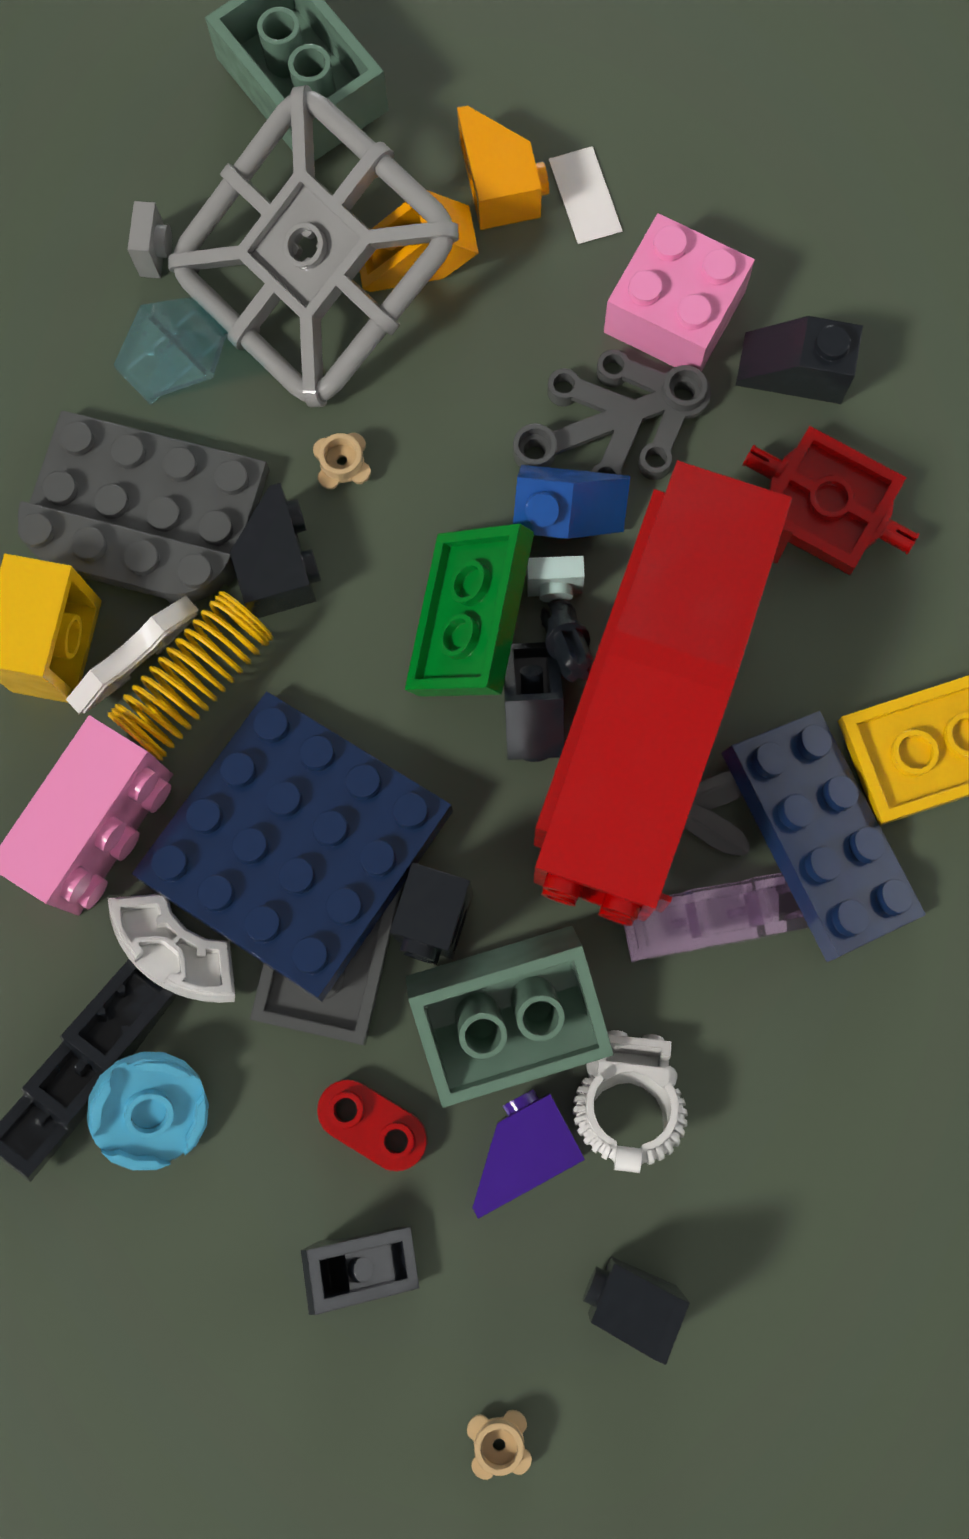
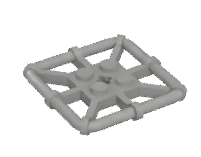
[168,85,459,408]

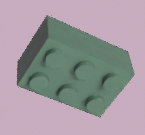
[205,0,389,161]

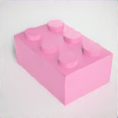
[0,715,174,916]

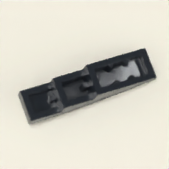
[0,959,177,1182]

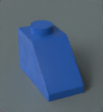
[513,465,630,539]

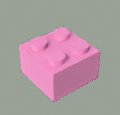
[604,213,755,372]

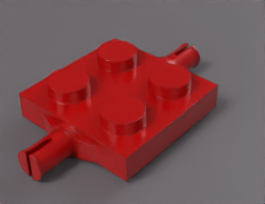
[742,426,920,575]

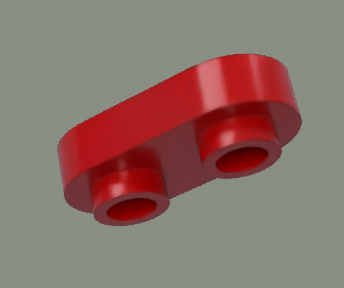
[317,1080,428,1171]

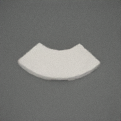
[66,596,199,714]
[108,894,235,1003]

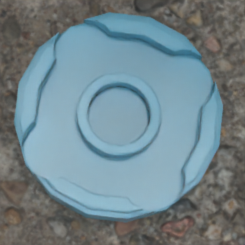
[87,1052,209,1171]

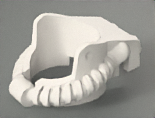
[573,1030,688,1173]

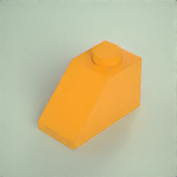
[457,105,549,230]
[359,190,479,292]

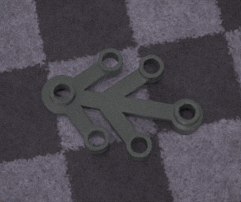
[513,349,711,480]

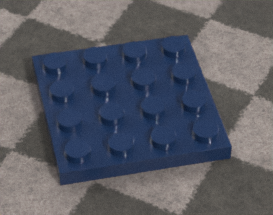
[131,691,453,1002]

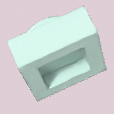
[527,556,585,602]

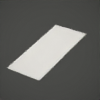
[549,146,623,244]

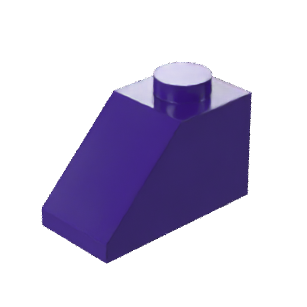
[472,1089,585,1219]

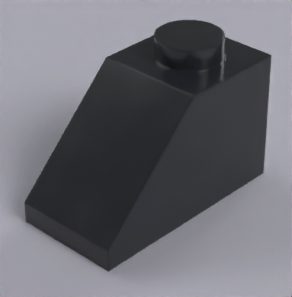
[735,316,863,404]
[504,642,564,762]
[583,1256,690,1365]

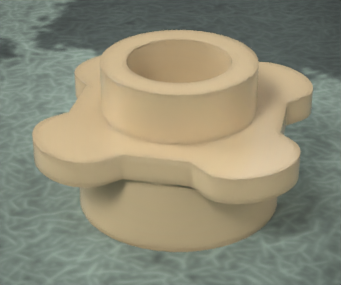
[313,433,371,490]
[467,1410,532,1480]

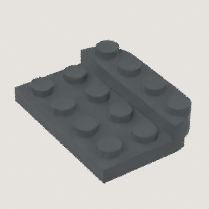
[18,410,269,605]

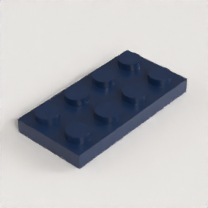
[721,711,926,962]

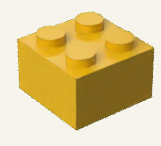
[0,553,102,703]

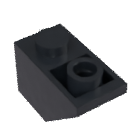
[230,483,321,618]

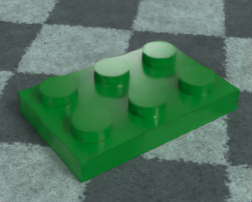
[404,523,534,697]

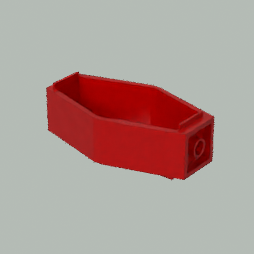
[533,460,795,926]

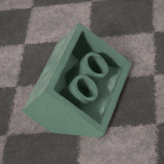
[405,926,614,1108]

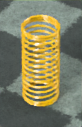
[107,591,273,761]

